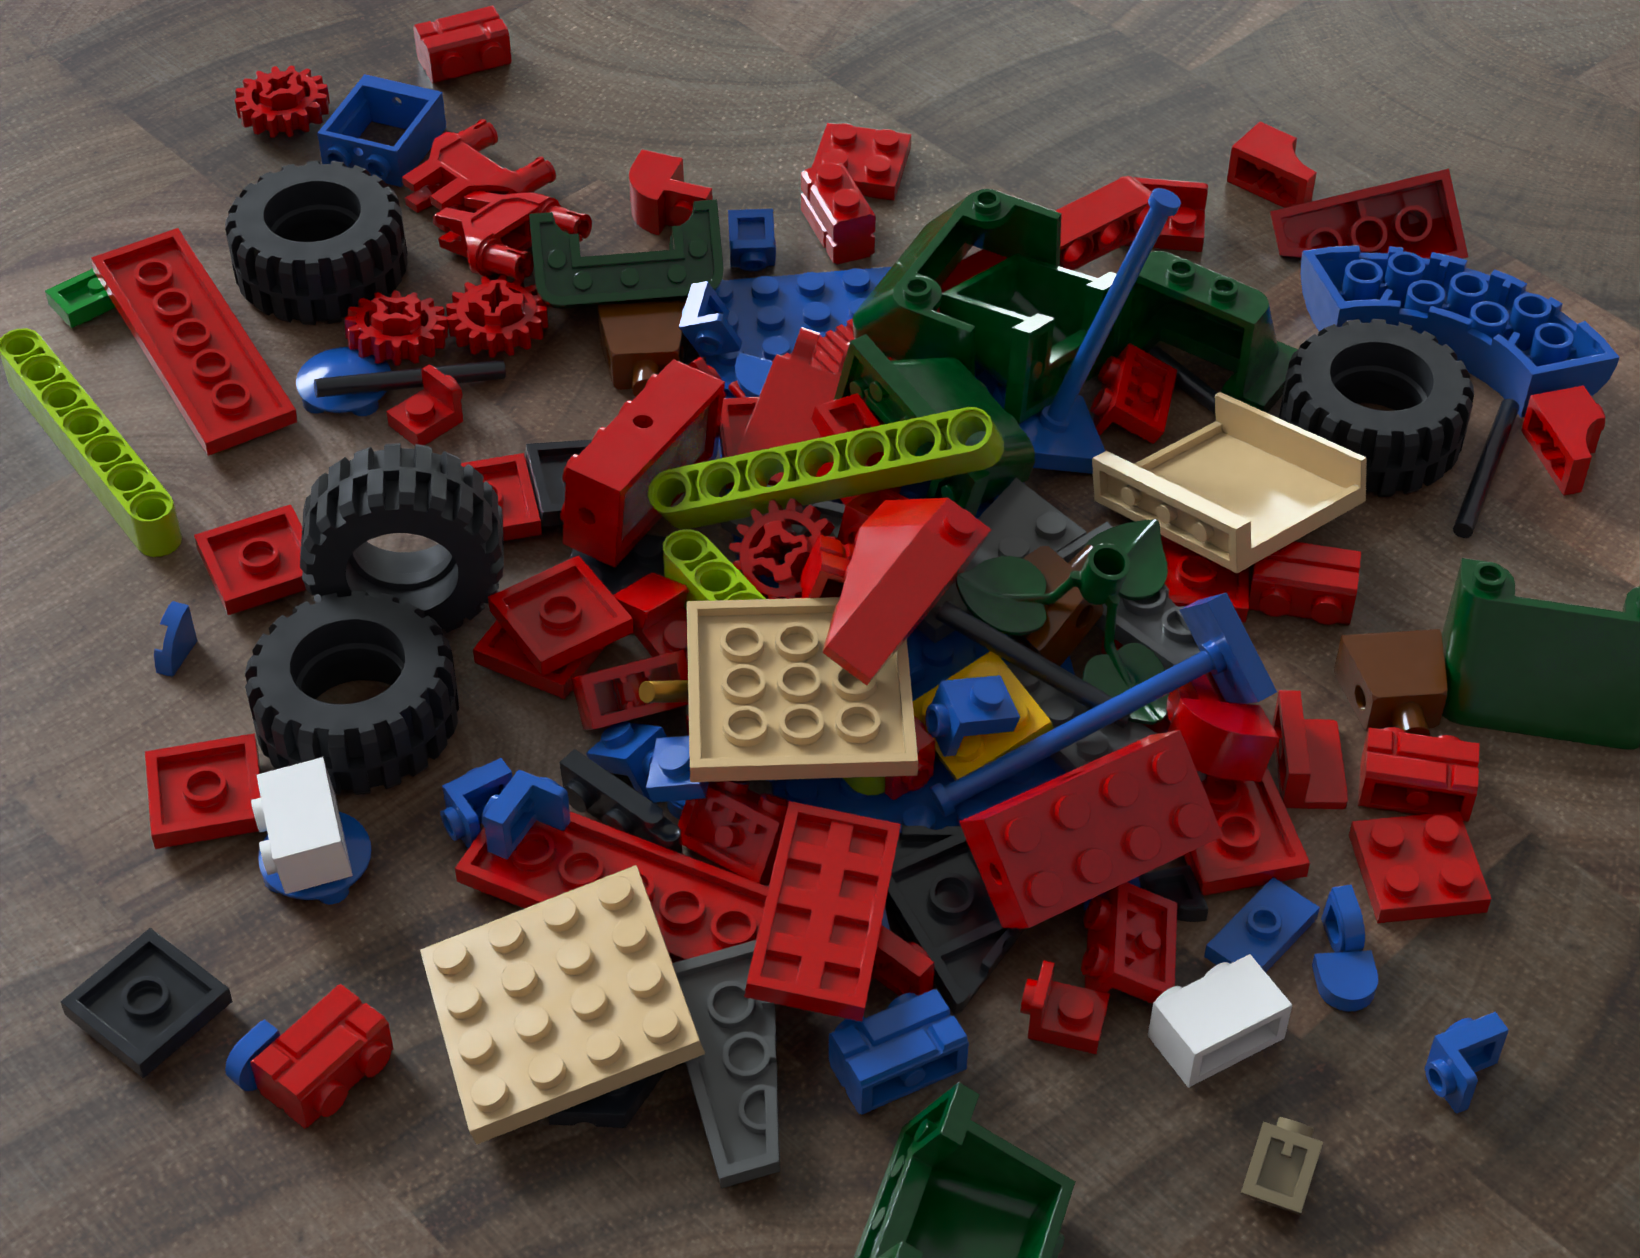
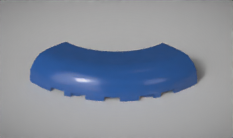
[1300,245,1620,417]

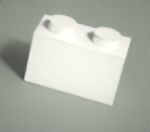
[251,757,353,894]
[1148,954,1292,1088]

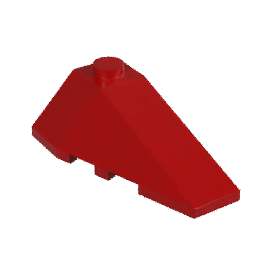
[1270,169,1469,259]
[822,498,992,686]

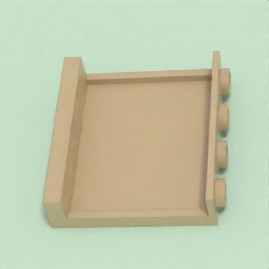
[1092,392,1366,573]

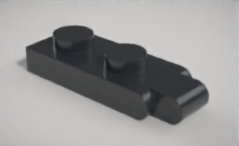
[559,749,683,854]

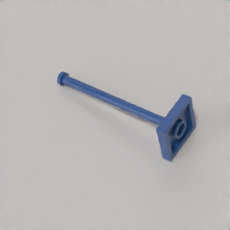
[992,188,1181,474]
[929,592,1277,817]

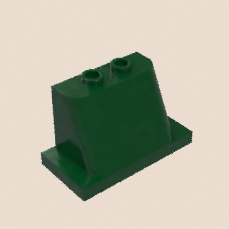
[1116,251,1298,413]
[940,253,1122,424]
[834,334,1035,517]
[854,1082,1076,1258]

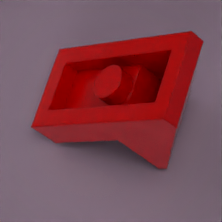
[613,572,689,664]

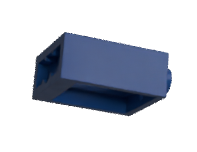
[317,74,446,187]

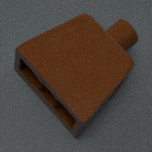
[598,301,689,397]
[1009,544,1104,666]
[1334,629,1448,736]

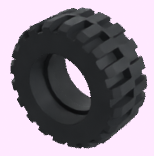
[225,161,408,325]
[1279,319,1474,497]
[300,443,504,633]
[245,591,459,795]

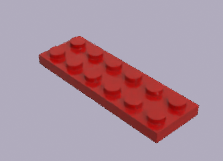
[91,228,297,456]
[1101,637,1310,896]
[455,811,769,963]

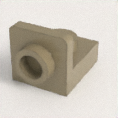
[1241,1117,1323,1216]

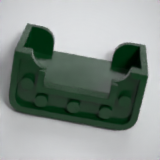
[529,199,724,309]
[1442,558,1640,750]

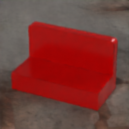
[1272,690,1348,809]

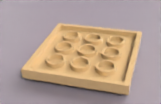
[687,597,918,782]
[420,865,705,1144]

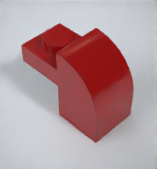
[629,149,713,235]
[1166,674,1279,782]

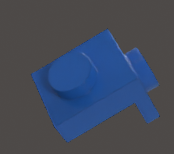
[728,209,776,271]
[679,281,742,357]
[925,675,1020,757]
[586,721,667,801]
[646,735,709,803]
[440,758,512,849]
[482,770,571,859]
[1424,1012,1509,1114]

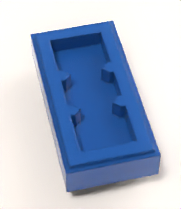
[1204,877,1320,972]

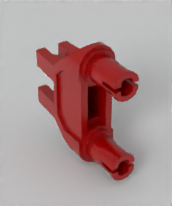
[402,119,556,232]
[435,190,592,281]

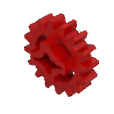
[234,65,330,138]
[446,275,549,358]
[345,291,448,366]
[729,498,842,599]

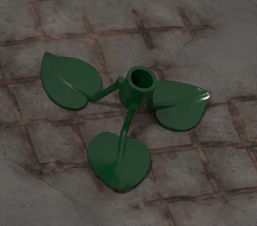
[956,519,1169,725]

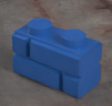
[829,989,969,1115]

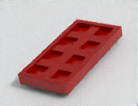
[744,801,901,1022]

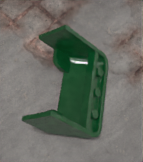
[853,189,1062,377]

